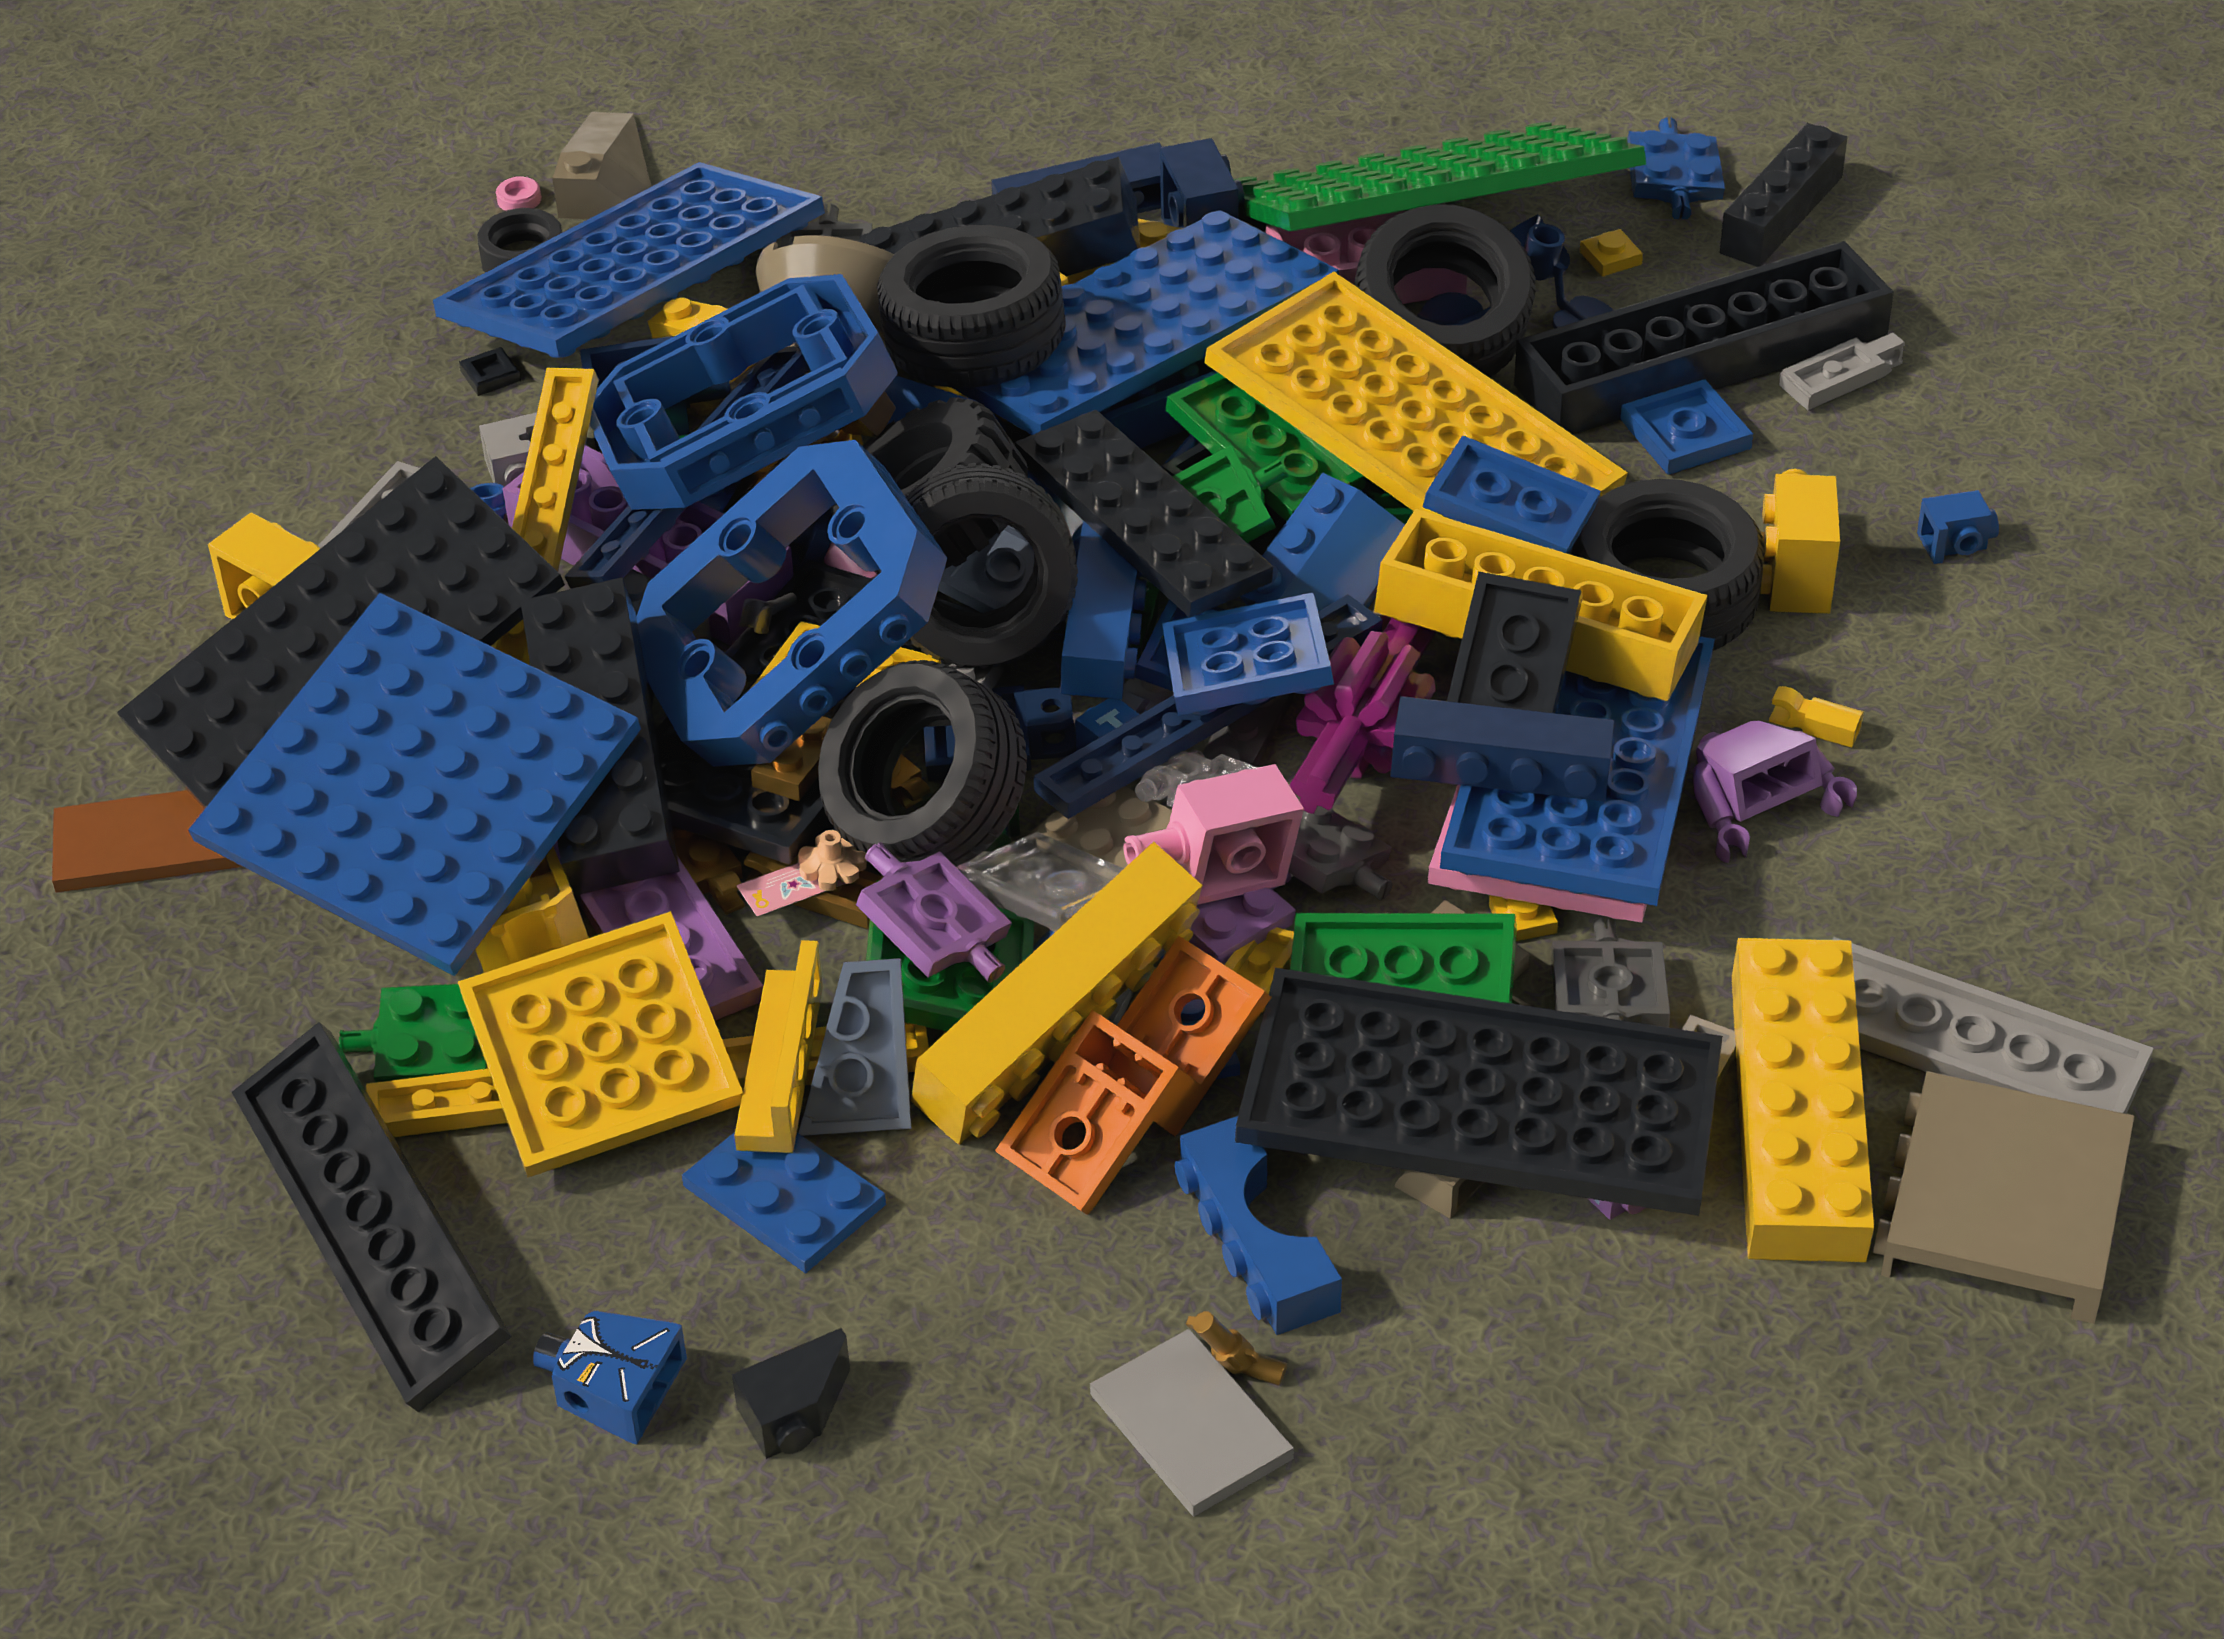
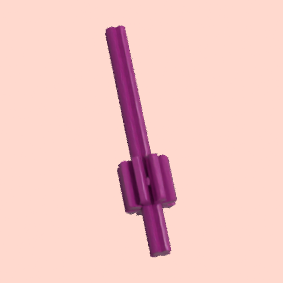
[1290,618,1437,814]

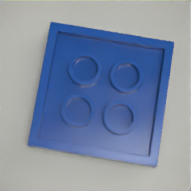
[1162,592,1334,716]

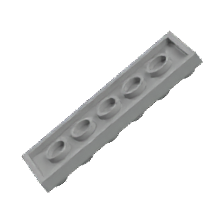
[1832,937,2154,1114]

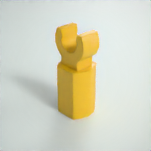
[1769,686,1864,748]

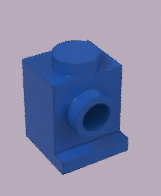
[1917,490,1999,564]

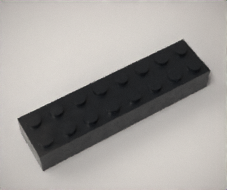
[1514,241,1894,434]

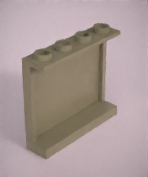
[1873,1071,2134,1324]

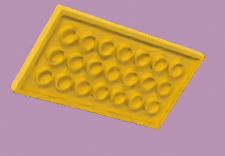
[1204,272,1628,520]

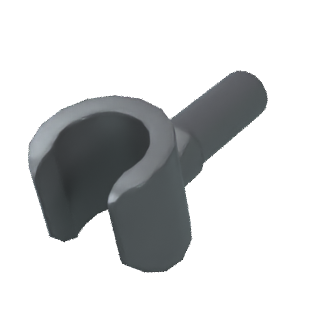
[739,593,797,634]

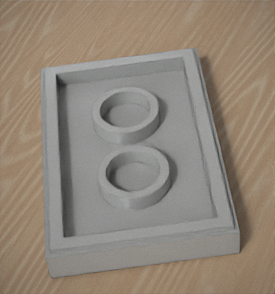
[1090,1329,1294,1517]

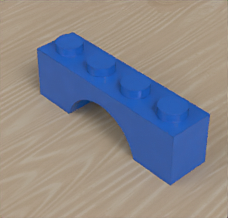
[1175,1116,1342,1335]

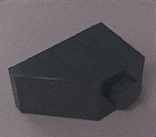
[732,1328,850,1459]

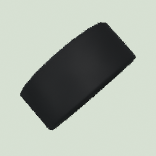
[477,208,562,273]

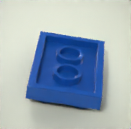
[1423,435,1601,554]
[682,1132,886,1273]

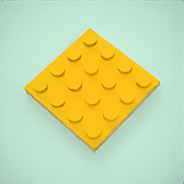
[458,911,743,1178]

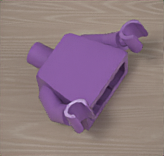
[1693,721,1857,863]

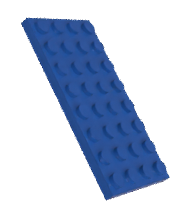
[433,162,825,358]
[953,210,1340,435]
[1440,637,1715,906]

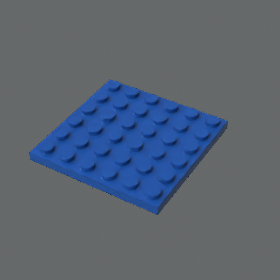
[188,593,641,976]

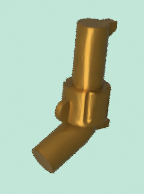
[1186,1311,1287,1386]

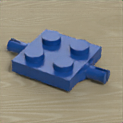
[1627,117,1725,219]

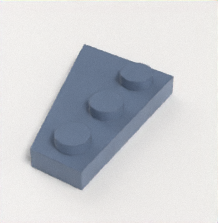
[798,958,911,1136]

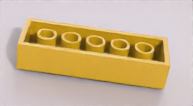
[1374,509,1708,701]
[911,841,1203,1145]
[1732,938,1874,1262]

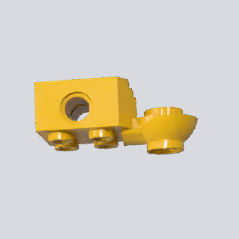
[475,847,588,973]

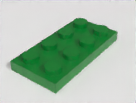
[1166,373,1367,522]
[1290,913,1517,1004]

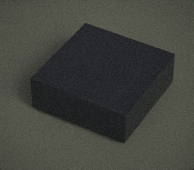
[459,347,521,396]

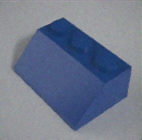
[1240,473,1405,611]

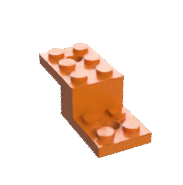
[995,935,1271,1215]

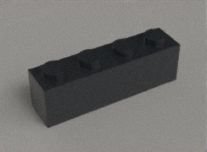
[1719,123,1848,267]

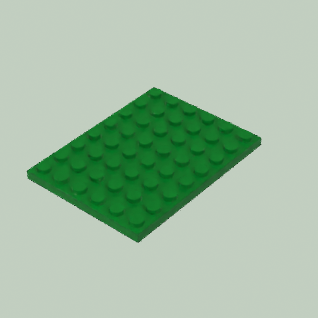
[1234,122,1646,231]

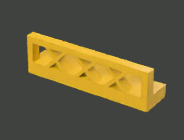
[734,940,823,1153]

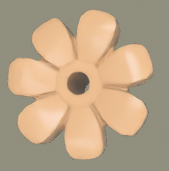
[798,830,867,891]

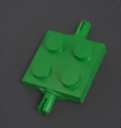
[1172,444,1289,543]
[339,984,488,1083]

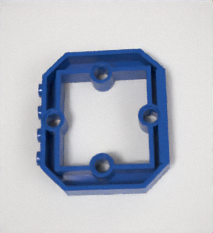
[590,274,898,510]
[636,440,947,767]

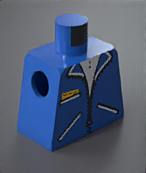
[533,1311,687,1444]

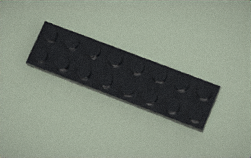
[232,1022,512,1413]

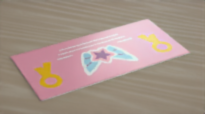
[736,863,845,917]

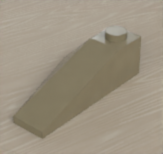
[552,112,652,219]

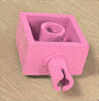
[1124,764,1304,905]

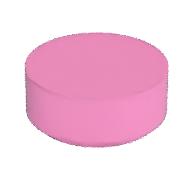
[496,177,541,211]

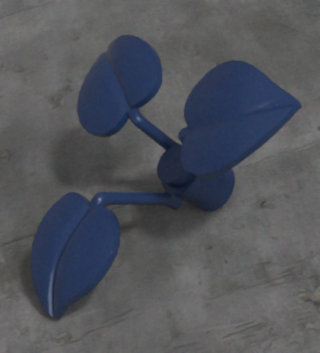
[1417,214,1614,328]

